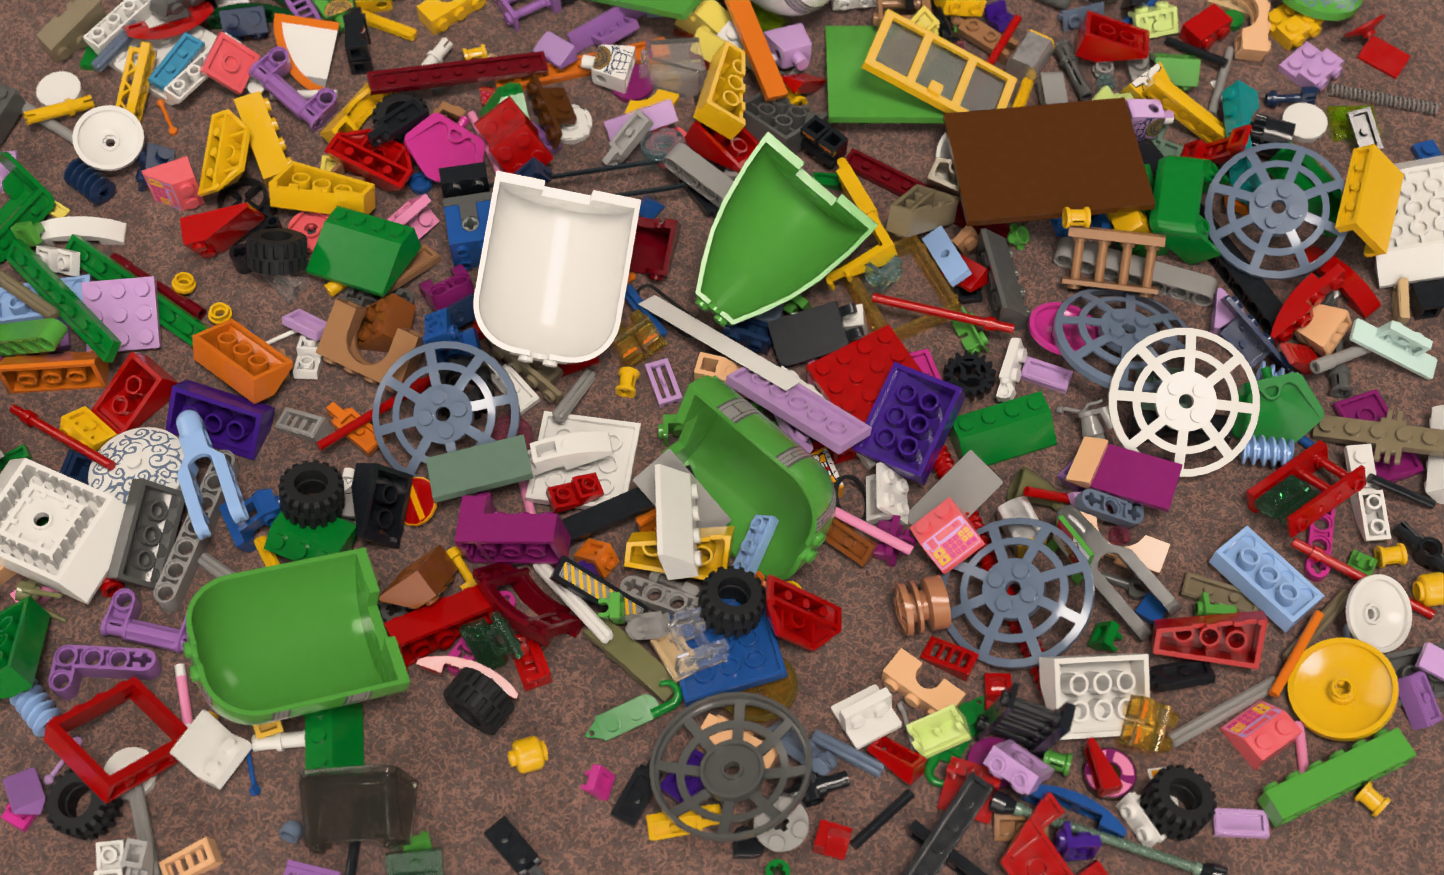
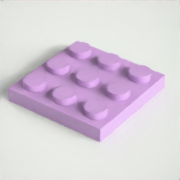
[81,276,162,352]

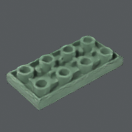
[426,434,534,503]

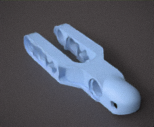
[176,409,249,540]

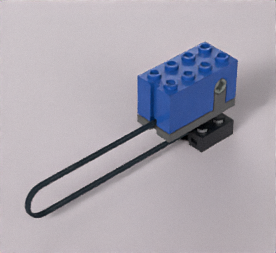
[439,158,688,270]

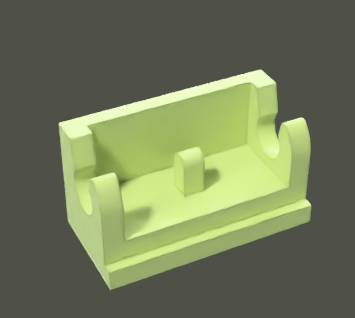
[906,704,972,758]

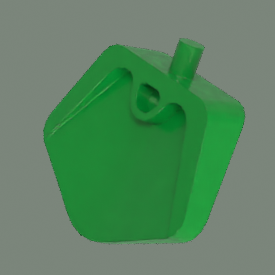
[1232,367,1324,444]

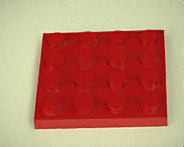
[806,324,923,423]

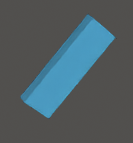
[148,32,205,92]

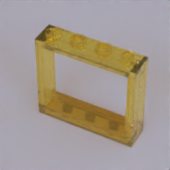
[840,235,961,341]

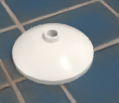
[73,105,144,171]
[1346,574,1412,653]

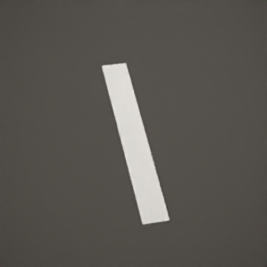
[639,295,802,391]

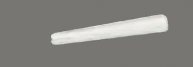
[533,564,614,643]

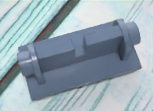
[1057,2,1104,32]

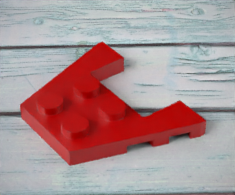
[998,791,1108,875]

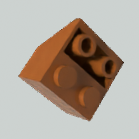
[357,293,416,352]

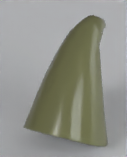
[1006,466,1066,511]

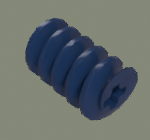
[64,158,116,205]

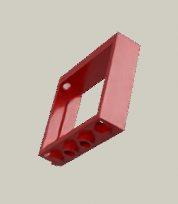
[43,676,188,804]

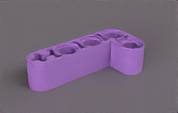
[48,645,162,700]

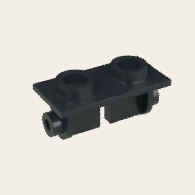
[934,6,961,52]

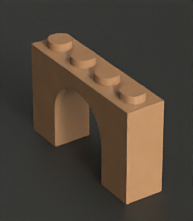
[316,299,424,393]

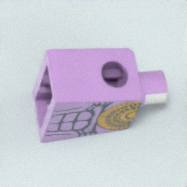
[1126,99,1174,141]

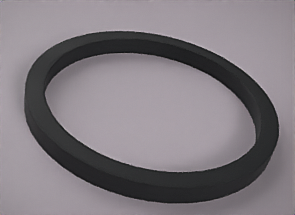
[834,475,866,521]

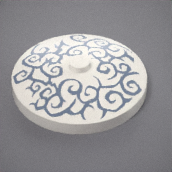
[88,427,184,505]

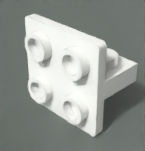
[866,462,909,525]
[831,684,902,750]

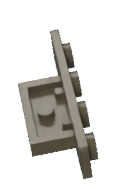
[491,343,563,405]

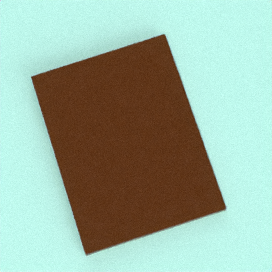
[943,97,1155,227]

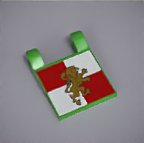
[1046,515,1094,586]

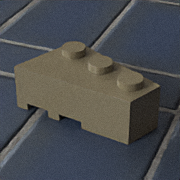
[36,0,106,64]
[886,184,960,238]

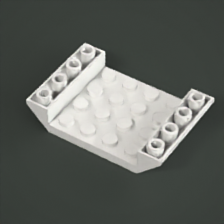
[83,0,242,106]
[1375,155,1444,289]

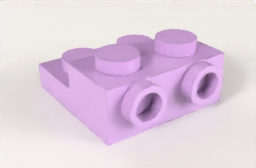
[1277,41,1344,91]
[983,739,1055,795]

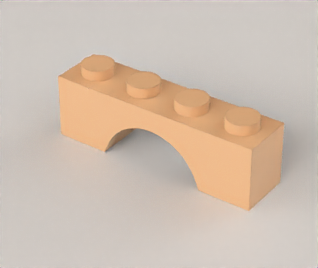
[1234,0,1271,62]
[1080,511,1170,575]

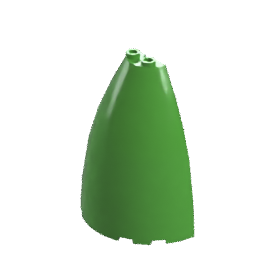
[695,132,878,327]

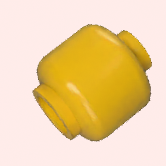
[1412,572,1444,607]
[507,736,548,774]

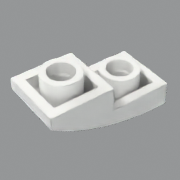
[36,246,80,276]
[293,334,323,379]
[94,839,126,875]

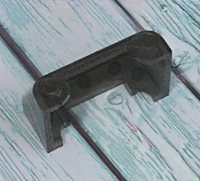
[299,764,418,854]

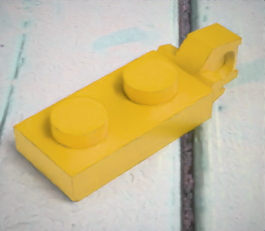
[646,804,722,841]

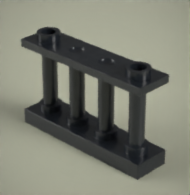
[974,683,1076,758]

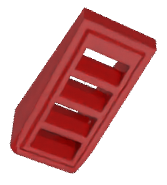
[1280,342,1318,375]
[920,636,979,682]
[867,736,927,785]
[1083,737,1123,798]

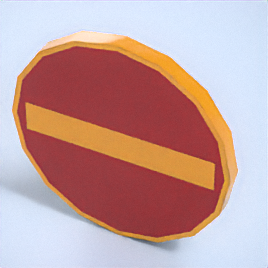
[404,477,437,526]

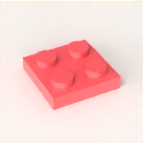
[199,32,260,95]

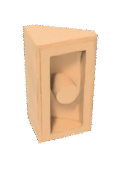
[1065,436,1108,489]

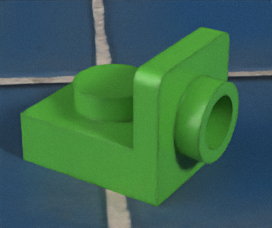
[658,414,685,447]
[1194,592,1237,616]

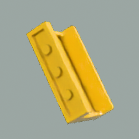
[1335,144,1404,257]

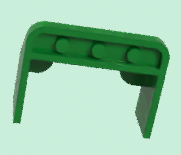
[1266,141,1342,238]
[0,152,55,263]
[1149,155,1230,265]

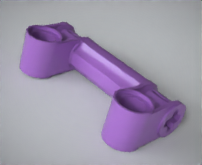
[248,46,339,131]
[100,588,187,653]

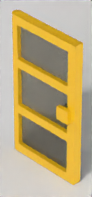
[861,9,1017,113]

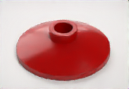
[1344,14,1386,39]

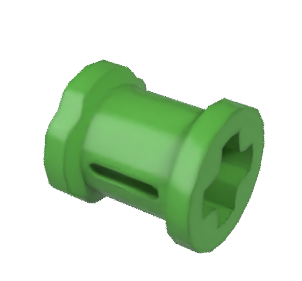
[1042,749,1073,777]

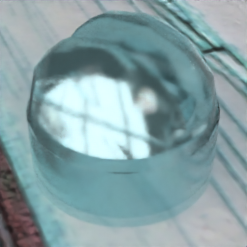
[1097,73,1116,91]

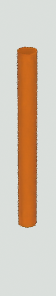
[1268,610,1324,698]

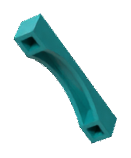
[1222,80,1261,205]

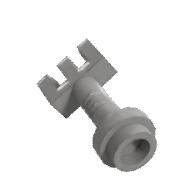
[648,571,700,597]

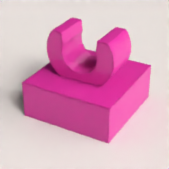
[580,764,616,801]
[1,803,38,833]

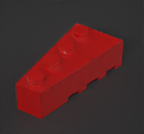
[384,585,494,672]
[1150,610,1268,669]

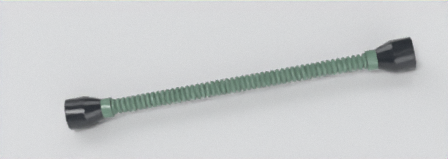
[988,790,1228,875]

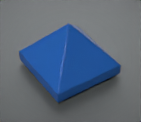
[639,195,665,219]

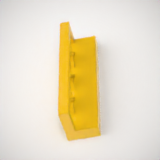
[116,42,157,124]
[1142,72,1226,143]

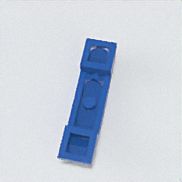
[1019,785,1127,839]

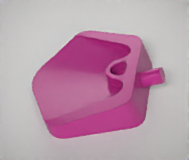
[403,113,485,183]

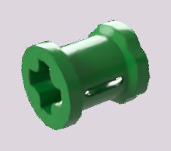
[765,859,790,875]

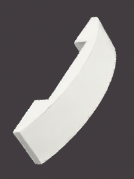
[37,216,127,246]

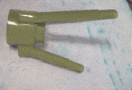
[15,579,67,623]

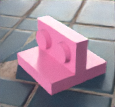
[387,193,439,239]

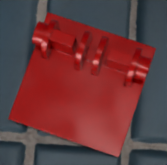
[937,756,1002,824]

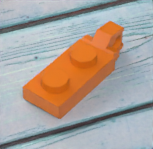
[326,402,387,457]

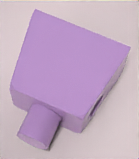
[764,23,812,70]

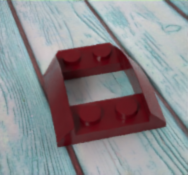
[473,562,584,647]

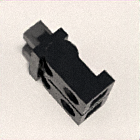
[343,7,374,76]

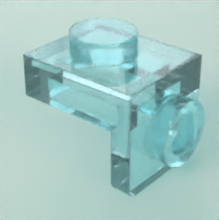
[865,255,903,291]

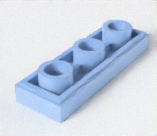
[922,225,972,287]
[732,514,779,576]

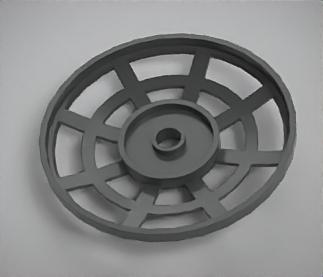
[649,692,813,842]

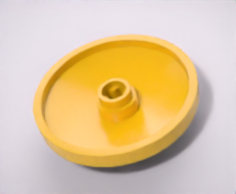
[1288,638,1399,742]

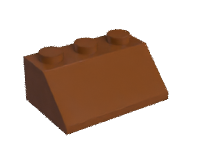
[378,544,458,609]

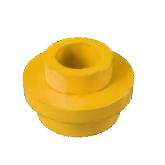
[172,272,196,294]
[208,302,233,325]

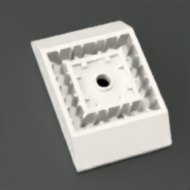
[0,458,126,604]

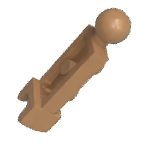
[949,15,1019,65]

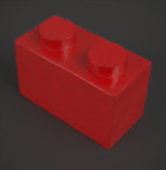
[1179,3,1233,50]

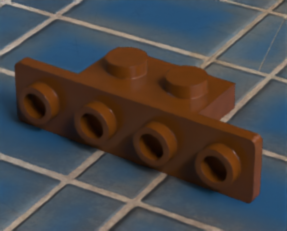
[526,74,577,149]

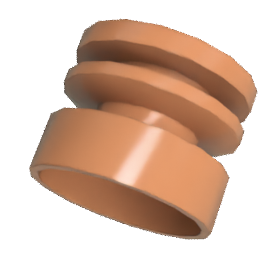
[894,575,951,636]

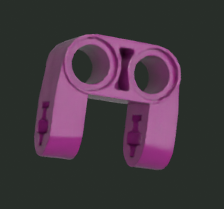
[418,264,475,312]

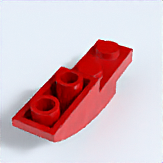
[1271,264,1346,347]

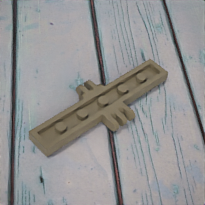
[1312,409,1444,465]

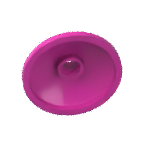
[1028,302,1099,356]

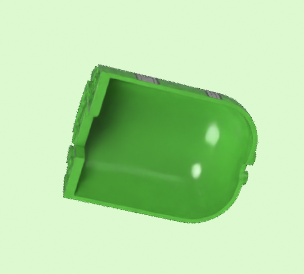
[661,375,836,580]
[183,547,410,725]

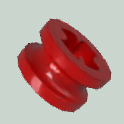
[99,576,124,598]

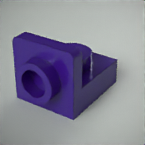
[984,0,1014,33]

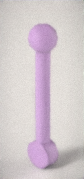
[43,736,83,785]

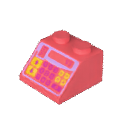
[142,156,205,211]
[909,497,985,575]
[1220,699,1303,771]

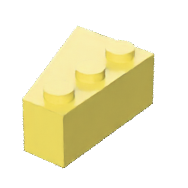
[675,0,733,36]

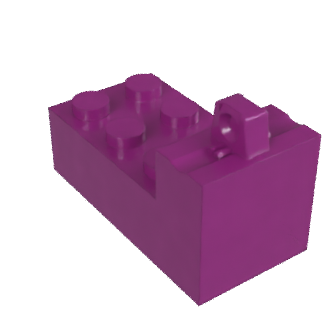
[454,492,571,564]

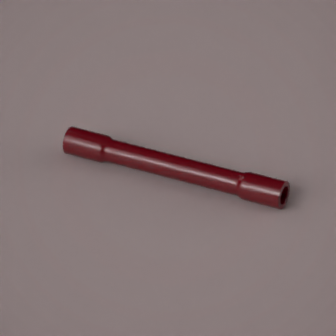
[110,252,207,320]

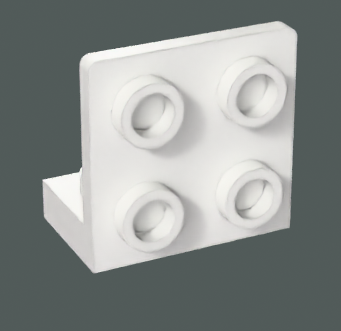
[170,710,253,790]

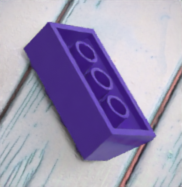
[165,379,275,460]

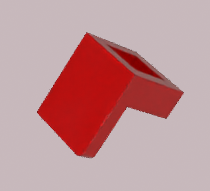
[813,819,852,861]

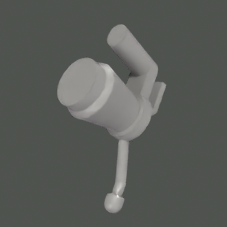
[1056,399,1113,439]

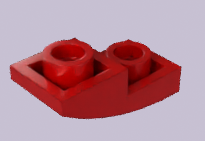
[546,472,604,513]

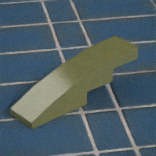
[584,619,681,703]

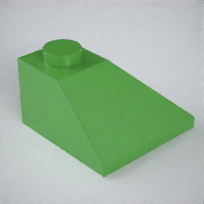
[1149,53,1201,90]

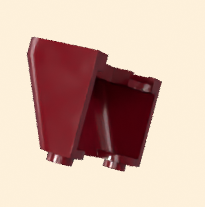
[629,216,681,281]

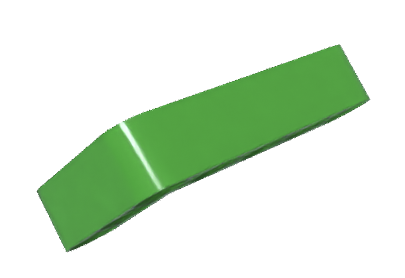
[0,318,68,356]

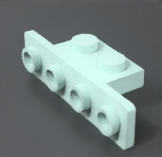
[1350,318,1437,380]

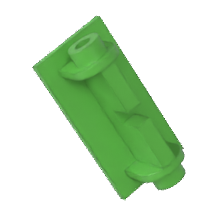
[951,307,990,356]

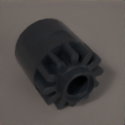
[1250,113,1296,158]

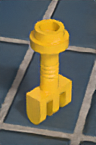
[446,546,478,591]

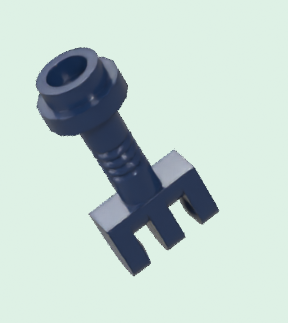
[1265,86,1318,108]

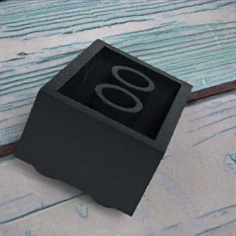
[351,463,414,549]

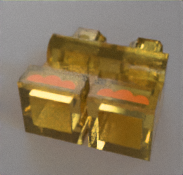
[613,309,668,368]
[1118,694,1179,753]

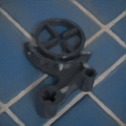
[217,178,283,274]

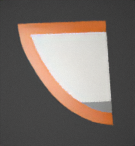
[274,13,339,90]

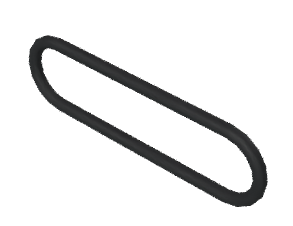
[636,284,698,338]

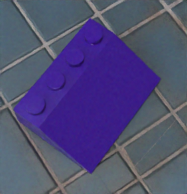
[853,362,966,485]

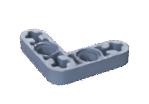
[1075,489,1144,528]

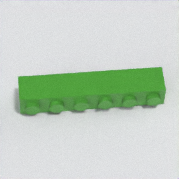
[1257,728,1417,828]

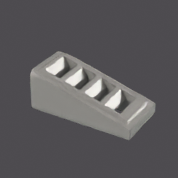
[274,407,332,445]

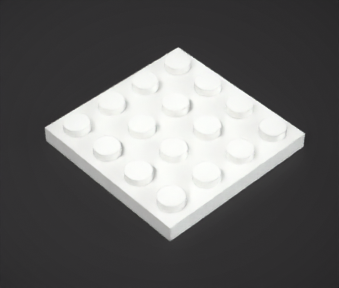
[525,411,641,510]

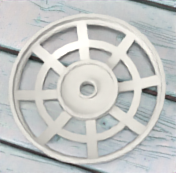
[1108,328,1260,477]

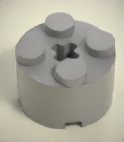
[754,793,809,852]

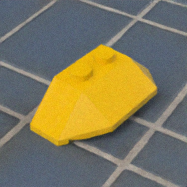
[198,109,251,197]

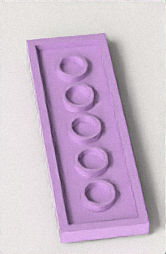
[726,367,872,454]

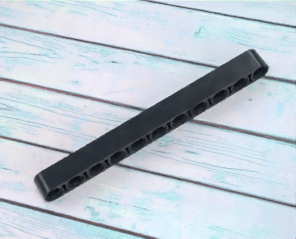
[1138,138,1283,336]

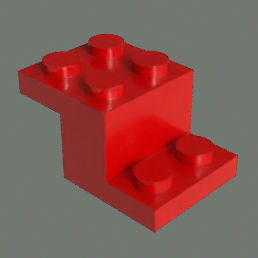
[474,96,554,174]

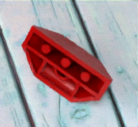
[324,129,414,192]
[765,575,842,651]

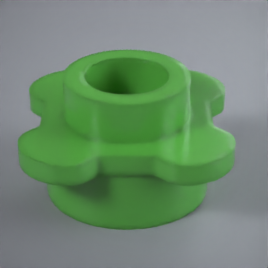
[1007,223,1029,250]

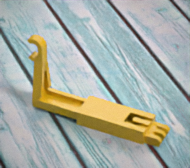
[826,157,899,291]

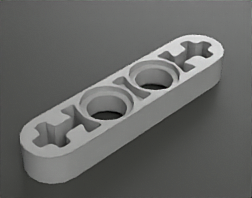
[620,575,706,626]

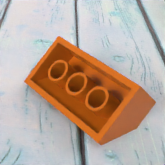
[192,318,293,404]
[0,350,109,394]

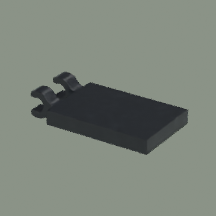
[767,301,865,368]

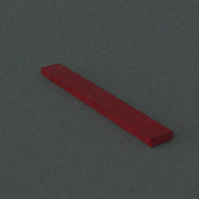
[367,51,548,95]
[845,148,1010,240]

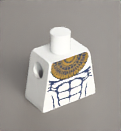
[581,45,636,94]

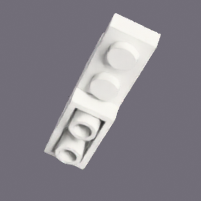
[528,431,614,476]
[1343,444,1391,542]

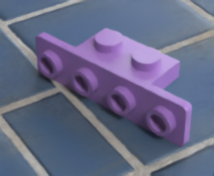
[567,6,646,53]

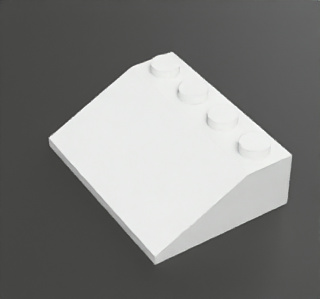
[1039,653,1151,740]

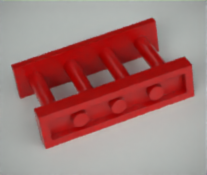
[1246,440,1366,538]

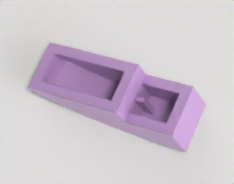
[603,99,678,142]

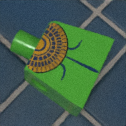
[310,0,354,33]

